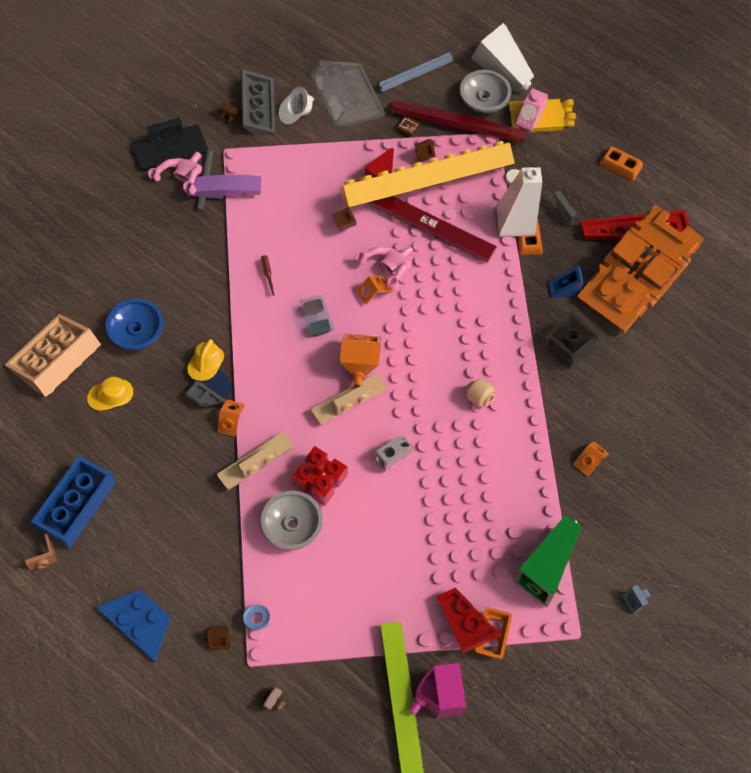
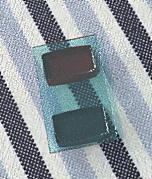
[299,295,334,336]

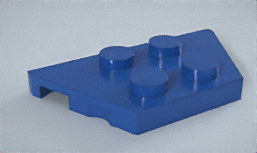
[97,590,171,662]

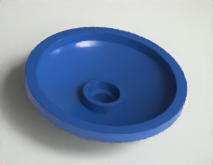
[106,299,164,350]

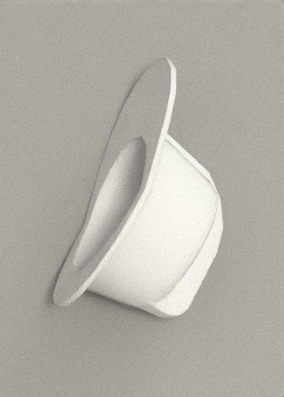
[279,87,314,124]

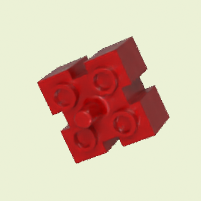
[291,446,348,506]

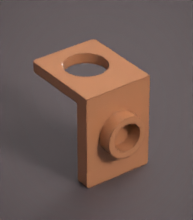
[25,533,57,570]

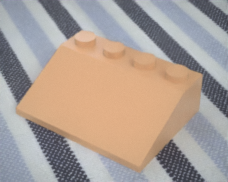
[4,314,101,397]

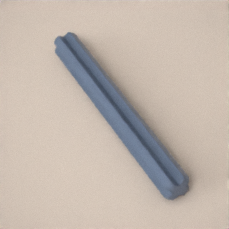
[378,52,453,92]

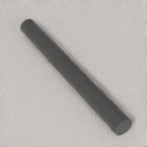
[196,150,213,212]

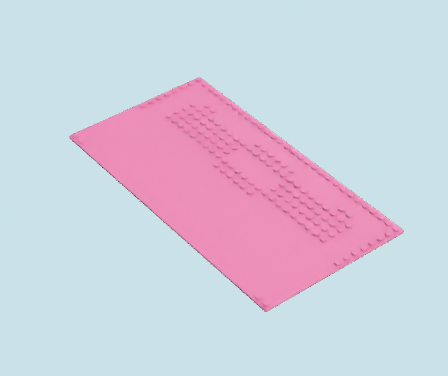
[223,134,581,667]

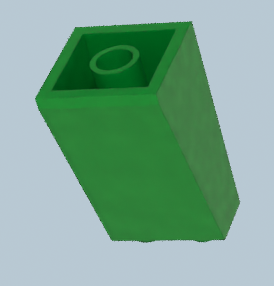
[514,515,582,607]

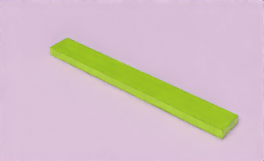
[380,621,424,773]

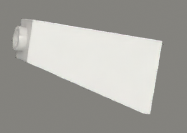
[471,23,534,94]
[496,167,542,237]

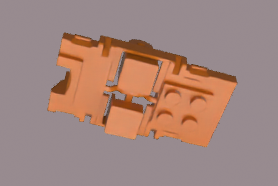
[577,205,703,333]

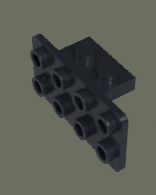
[132,117,208,171]

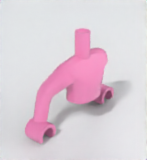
[148,152,202,194]
[355,246,413,291]

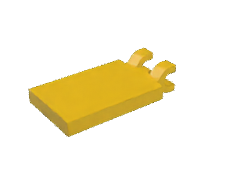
[509,99,576,132]

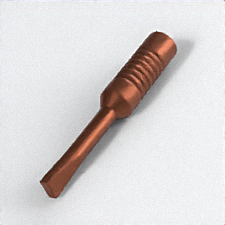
[261,255,275,296]

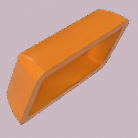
[599,146,643,181]
[517,219,543,255]
[475,607,512,659]

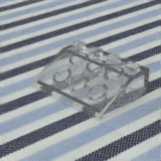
[311,60,385,127]

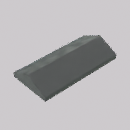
[241,69,275,135]

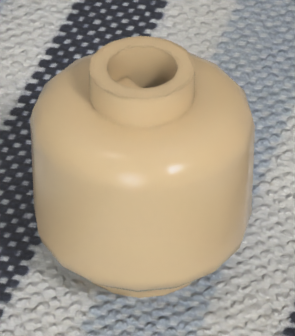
[466,378,495,407]

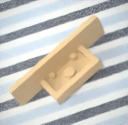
[312,374,386,425]
[217,432,293,490]

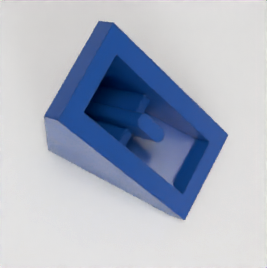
[548,266,583,298]

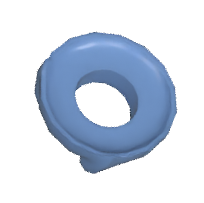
[243,604,270,631]

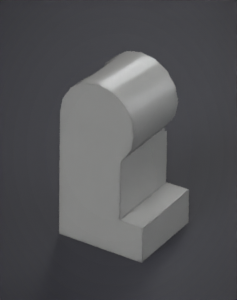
[374,435,413,473]

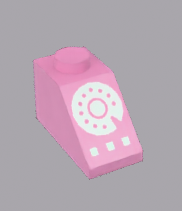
[516,88,548,132]

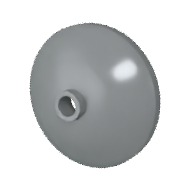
[460,70,511,113]
[261,491,323,550]

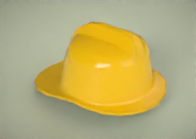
[187,339,224,381]
[87,377,133,411]

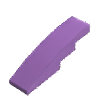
[187,175,261,199]

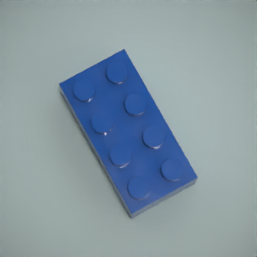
[31,456,116,549]

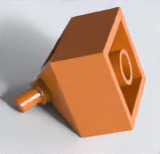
[340,333,382,388]

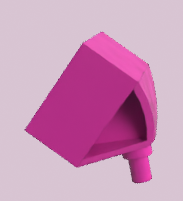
[408,663,466,718]

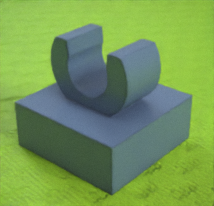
[622,585,651,614]

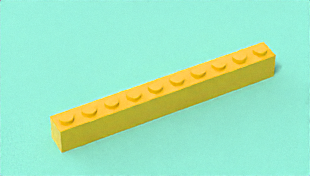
[339,141,514,208]

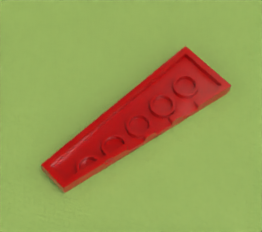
[580,209,690,241]

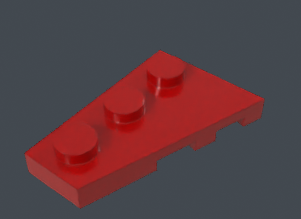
[437,588,501,653]

